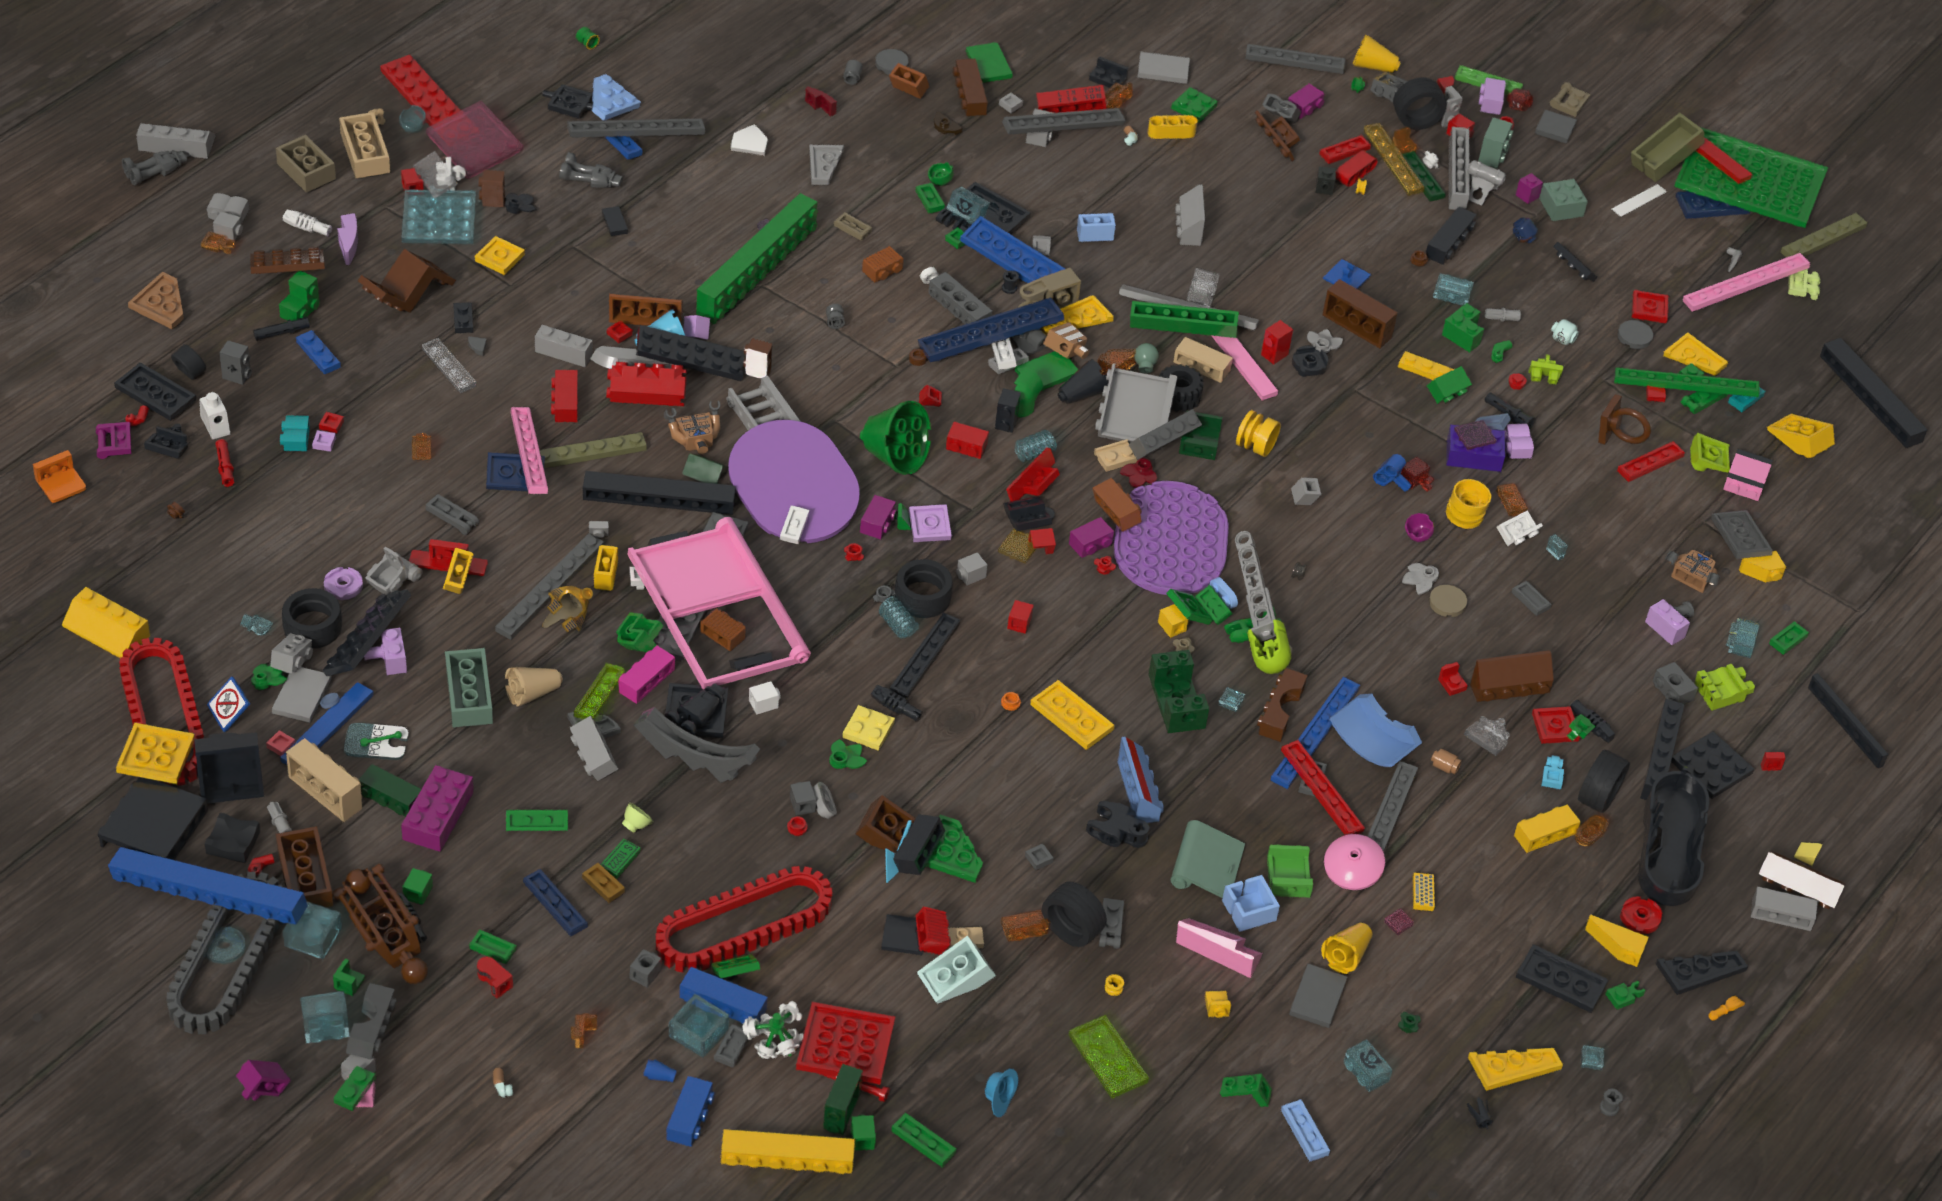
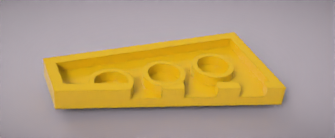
[1040,295,1114,335]
[1468,1048,1563,1091]

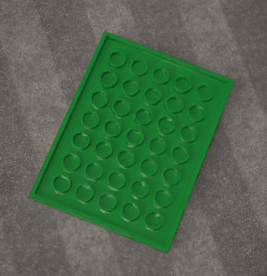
[1674,127,1828,228]

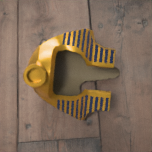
[542,586,593,632]

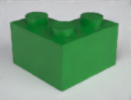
[279,271,320,320]
[1442,303,1484,353]

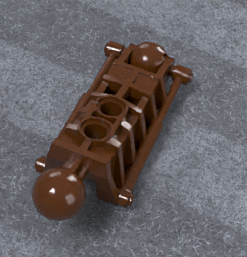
[332,863,428,985]

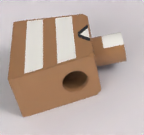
[1044,322,1089,359]

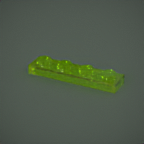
[574,663,624,720]

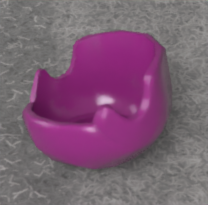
[1405,513,1434,542]

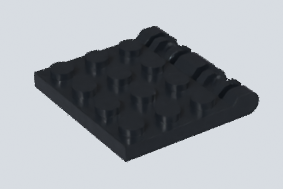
[935,182,1031,234]

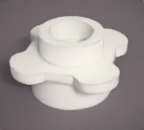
[1423,151,1438,168]

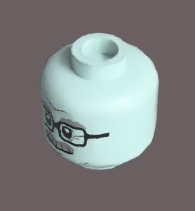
[1551,319,1579,345]

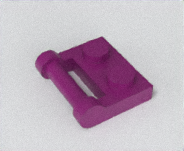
[96,422,132,459]

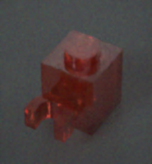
[1400,457,1434,492]

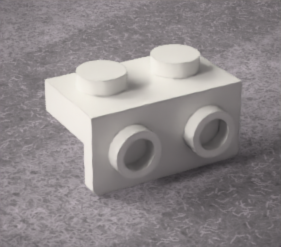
[1497,510,1543,546]

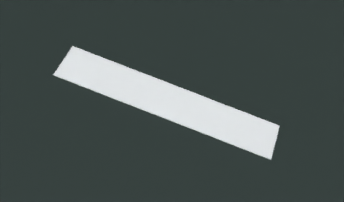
[1612,184,1667,216]

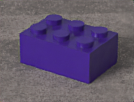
[1447,425,1505,472]

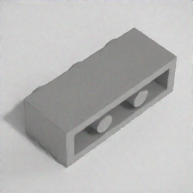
[535,325,593,367]
[570,716,618,781]
[1751,887,1818,931]

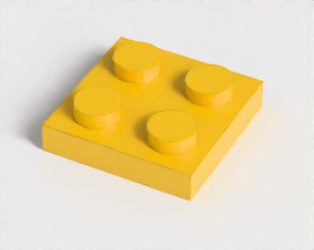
[475,236,525,275]

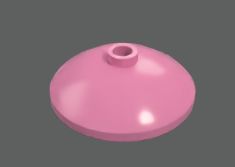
[1324,834,1385,890]

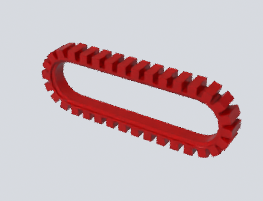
[119,638,204,786]
[656,866,832,973]

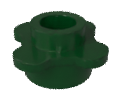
[1398,1012,1421,1033]

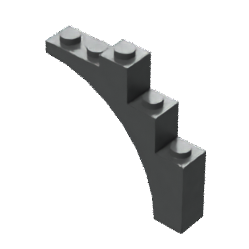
[633,707,760,783]

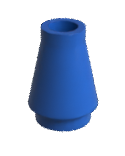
[643,1059,677,1083]

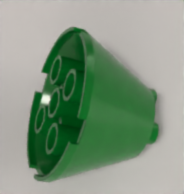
[860,401,931,475]

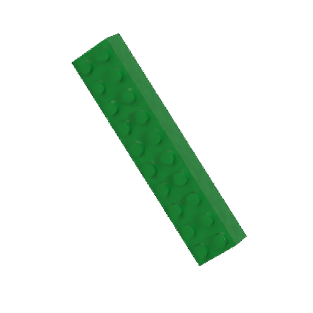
[696,193,818,324]

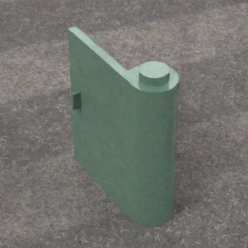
[1170,820,1245,898]

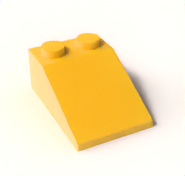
[1767,414,1835,458]

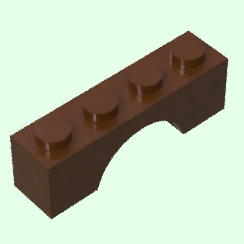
[1257,668,1308,742]

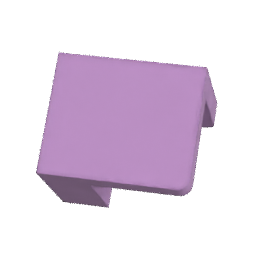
[683,315,710,340]

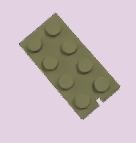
[1631,113,1705,182]

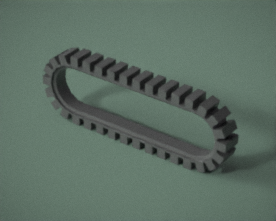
[167,872,283,1034]

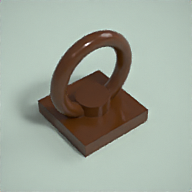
[1598,394,1651,445]

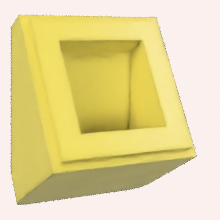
[1794,842,1822,866]

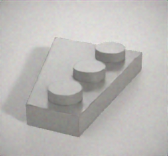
[809,145,844,185]

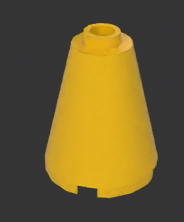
[1353,35,1400,73]
[1321,923,1373,974]

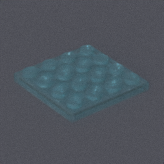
[402,190,476,244]

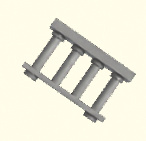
[726,375,801,431]

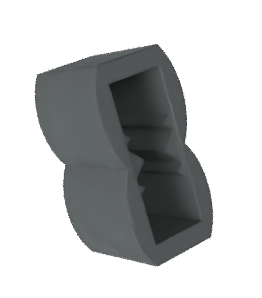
[1262,94,1301,123]

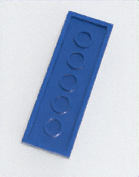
[960,216,1065,283]

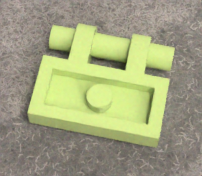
[1788,269,1820,300]

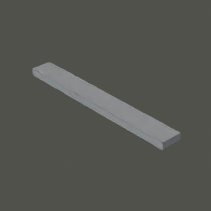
[1119,284,1259,330]

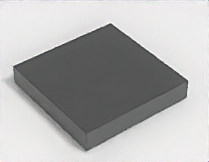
[1535,110,1577,144]

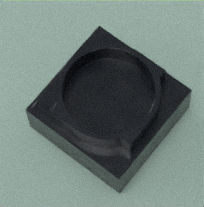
[194,732,264,804]

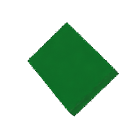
[966,42,1013,83]
[1015,351,1078,391]

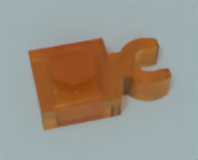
[201,231,236,254]

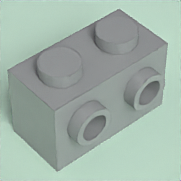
[270,633,313,674]

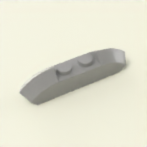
[590,346,673,369]

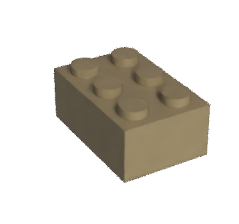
[276,135,336,192]

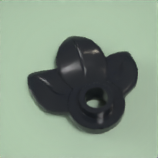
[505,193,536,214]

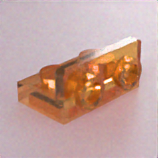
[1001,910,1049,942]

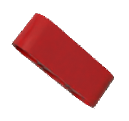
[1335,150,1378,187]

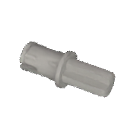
[1485,308,1521,322]
[267,801,292,833]

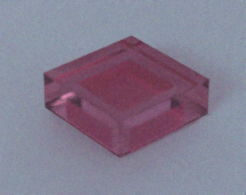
[1384,909,1414,935]

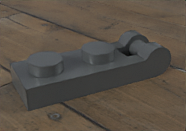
[426,494,479,535]
[1099,898,1124,949]

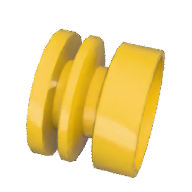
[1236,410,1281,457]
[1445,479,1491,529]

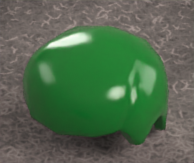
[928,162,954,186]

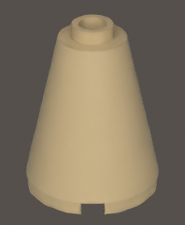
[505,667,563,707]

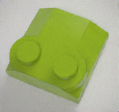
[1690,433,1730,473]

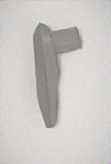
[1727,247,1742,272]

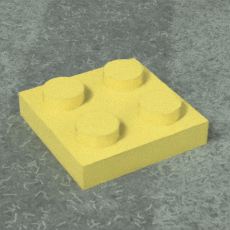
[842,705,895,751]

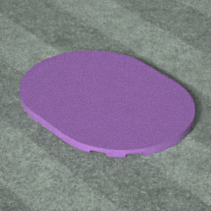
[729,420,859,543]
[1114,481,1228,595]

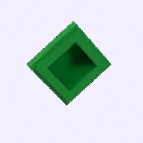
[897,503,911,530]

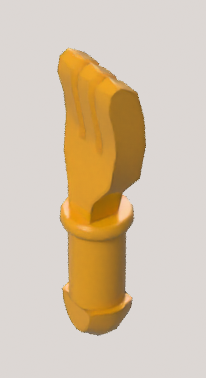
[1708,996,1745,1021]

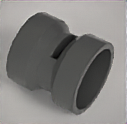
[826,304,845,329]

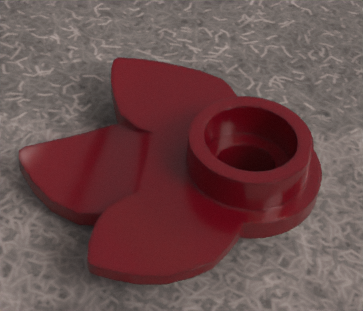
[1120,458,1157,488]

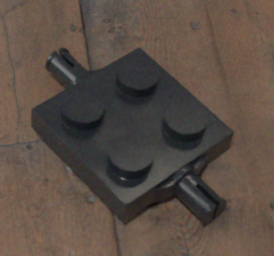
[542,84,593,119]

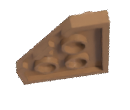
[128,272,184,329]

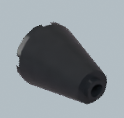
[1057,359,1109,404]

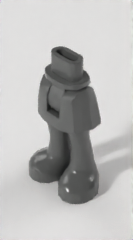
[122,151,187,185]
[559,152,623,188]

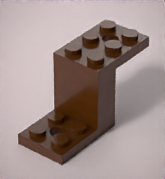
[358,248,456,313]

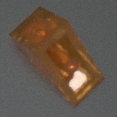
[1097,349,1136,376]

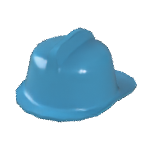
[985,1069,1018,1117]

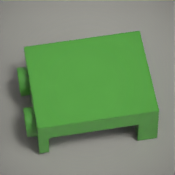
[1267,844,1313,898]

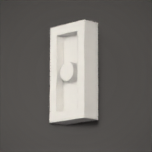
[780,506,809,544]

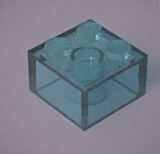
[283,901,342,959]
[300,991,349,1043]
[669,994,729,1057]

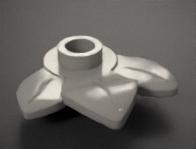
[1307,329,1343,353]
[1402,563,1439,595]

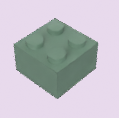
[1478,118,1513,169]
[1539,179,1587,221]

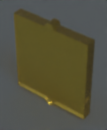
[998,529,1037,564]

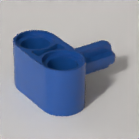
[1373,454,1411,492]

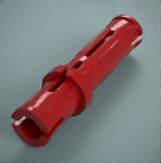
[215,439,234,487]

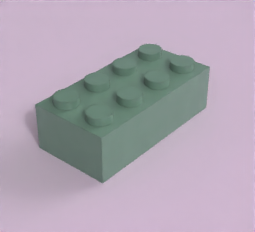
[445,648,493,727]

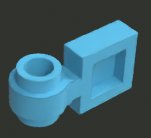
[1541,755,1564,789]

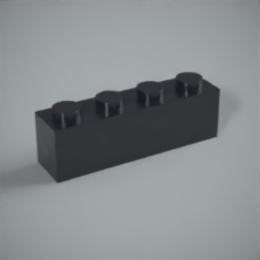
[1426,206,1477,265]

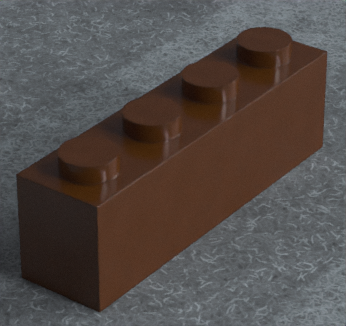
[953,58,987,116]

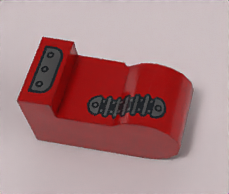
[477,957,513,999]

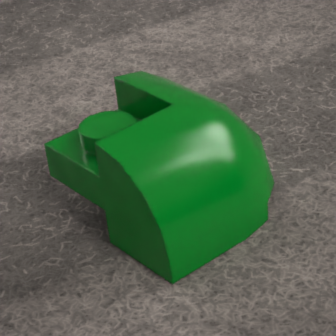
[1014,367,1043,418]
[616,612,663,652]

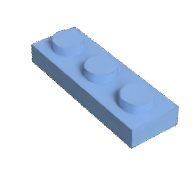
[1281,1100,1330,1162]

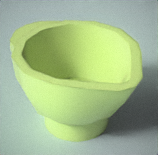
[622,802,653,833]

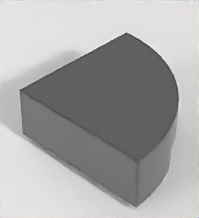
[468,336,487,356]

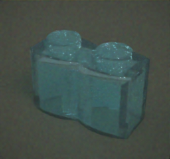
[1726,617,1760,658]

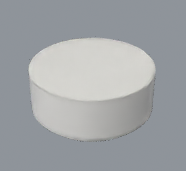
[920,267,938,284]

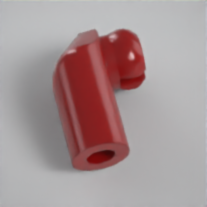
[125,405,149,427]

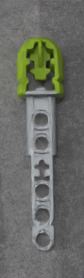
[1235,531,1291,674]

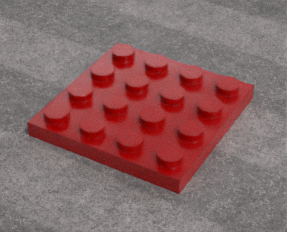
[796,1002,895,1085]

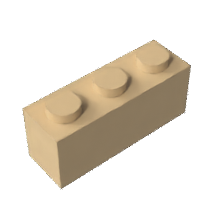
[1173,337,1233,383]

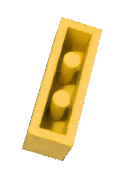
[1514,804,1580,853]

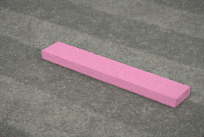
[1212,336,1278,400]

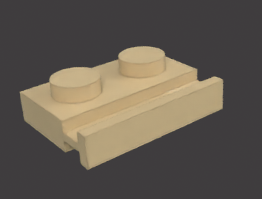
[1094,439,1137,472]

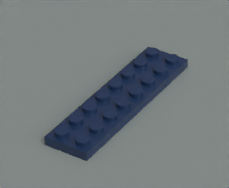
[918,297,1064,362]

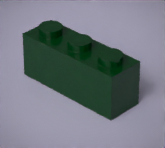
[358,764,421,817]

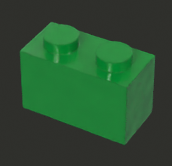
[1427,366,1472,404]

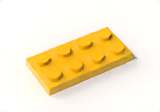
[1030,680,1114,750]

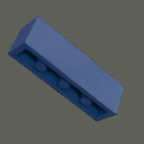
[679,967,767,1024]

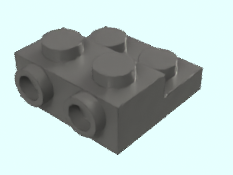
[1370,72,1408,103]

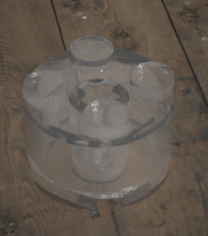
[1187,267,1220,307]

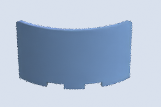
[1330,694,1422,767]

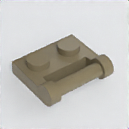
[1550,82,1590,117]

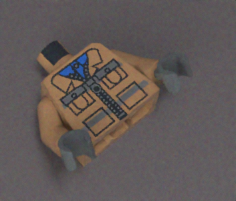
[664,401,720,454]
[1665,550,1720,593]

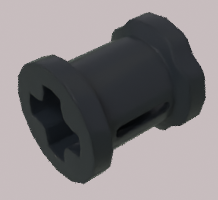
[1002,271,1019,294]

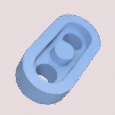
[1210,577,1238,609]

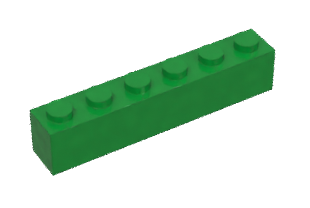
[1130,301,1239,338]

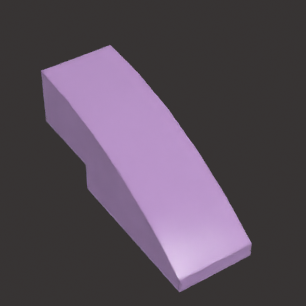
[337,213,358,265]

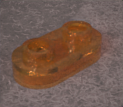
[1575,815,1608,846]

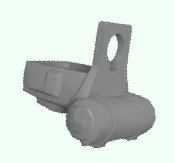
[1468,160,1506,205]
[366,547,422,595]

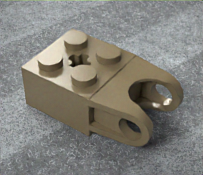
[1018,268,1081,309]

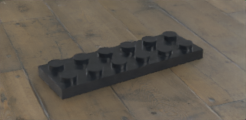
[636,325,744,381]
[322,589,411,676]

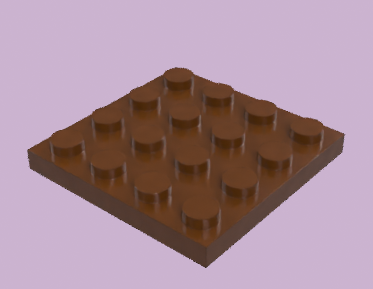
[250,247,325,274]

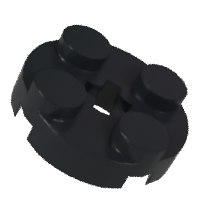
[1292,346,1328,377]

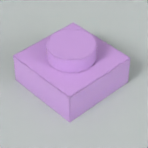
[312,430,336,452]

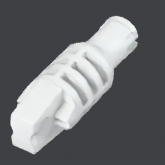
[283,210,332,236]

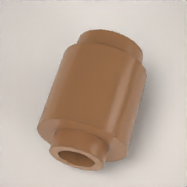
[1431,748,1462,774]

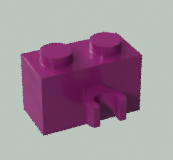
[236,1060,291,1101]

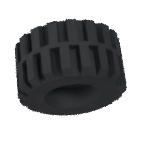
[1159,364,1204,412]

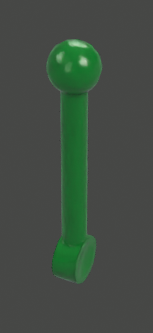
[360,731,402,747]

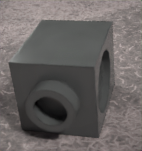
[630,949,661,988]

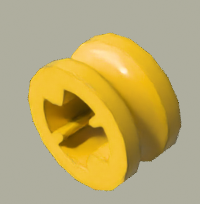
[1356,179,1367,195]
[1105,975,1124,996]

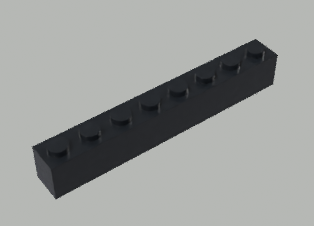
[1820,338,1928,448]
[583,471,736,515]

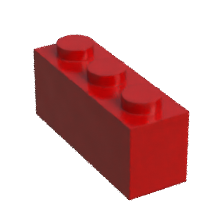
[551,370,578,422]

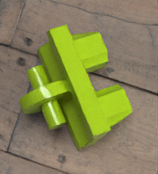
[1528,354,1563,385]

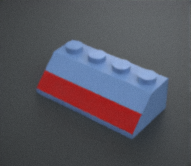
[1118,737,1163,823]

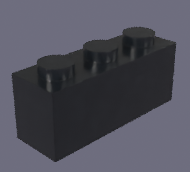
[893,814,945,875]

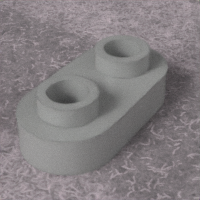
[812,782,837,819]

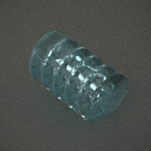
[1015,430,1057,462]
[879,596,919,638]

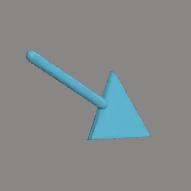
[885,820,912,883]

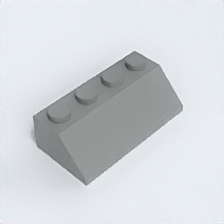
[136,123,216,159]

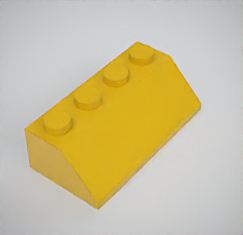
[62,587,150,658]

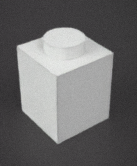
[749,681,781,715]

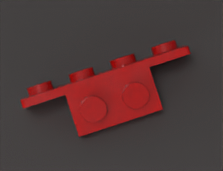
[1006,448,1060,501]
[409,539,488,576]

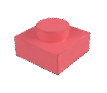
[266,730,295,756]

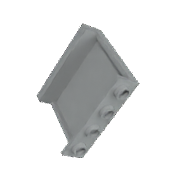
[1095,363,1177,449]

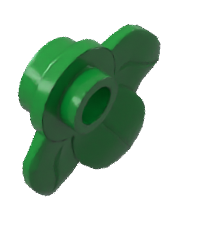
[251,664,287,690]
[829,739,867,769]

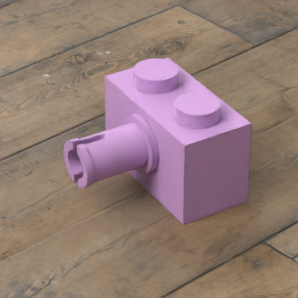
[364,628,407,675]

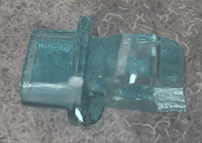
[240,614,273,636]

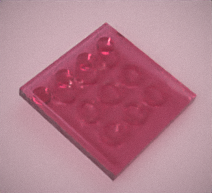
[426,101,524,179]

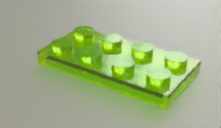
[1069,1015,1149,1099]

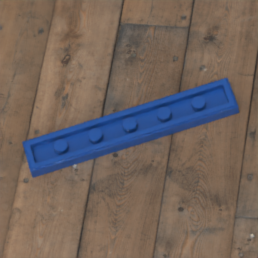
[280,682,373,766]

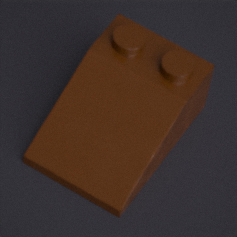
[855,795,916,853]

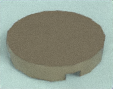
[1429,585,1467,617]

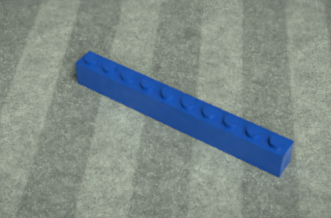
[108,847,308,925]

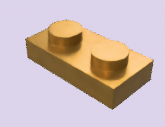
[582,863,625,903]

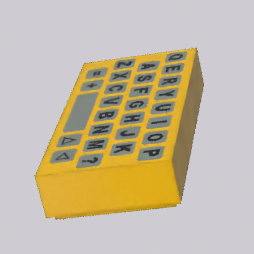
[1413,873,1434,911]

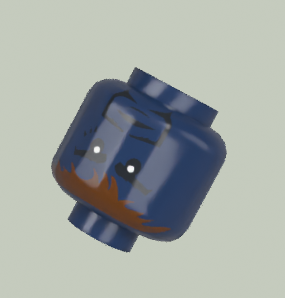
[1512,217,1538,243]

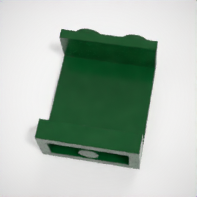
[1179,411,1223,460]

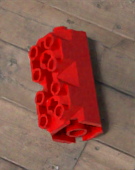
[606,362,687,406]

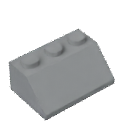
[1175,185,1205,246]

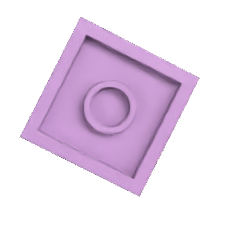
[909,504,951,542]

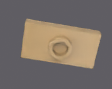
[947,927,984,949]

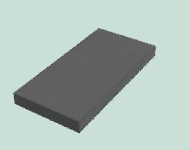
[1711,510,1773,559]

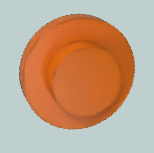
[1001,692,1021,711]

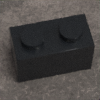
[995,388,1021,433]

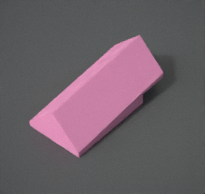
[1176,918,1263,978]

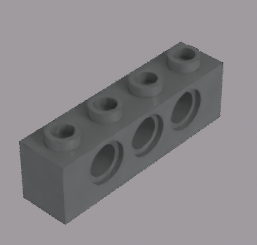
[928,272,993,324]

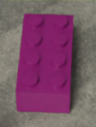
[401,765,474,852]

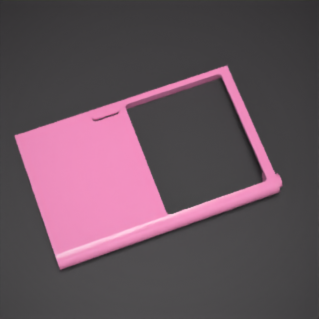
[627,517,811,689]

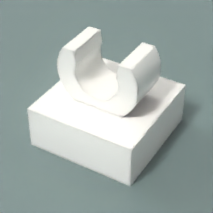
[630,567,645,590]

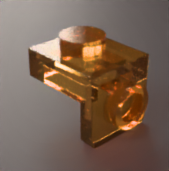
[1392,127,1417,154]
[412,433,431,460]
[571,1013,597,1048]

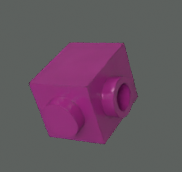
[1516,173,1543,204]

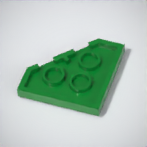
[926,815,983,883]

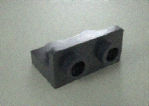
[1089,57,1129,92]

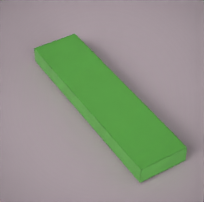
[1455,65,1523,98]

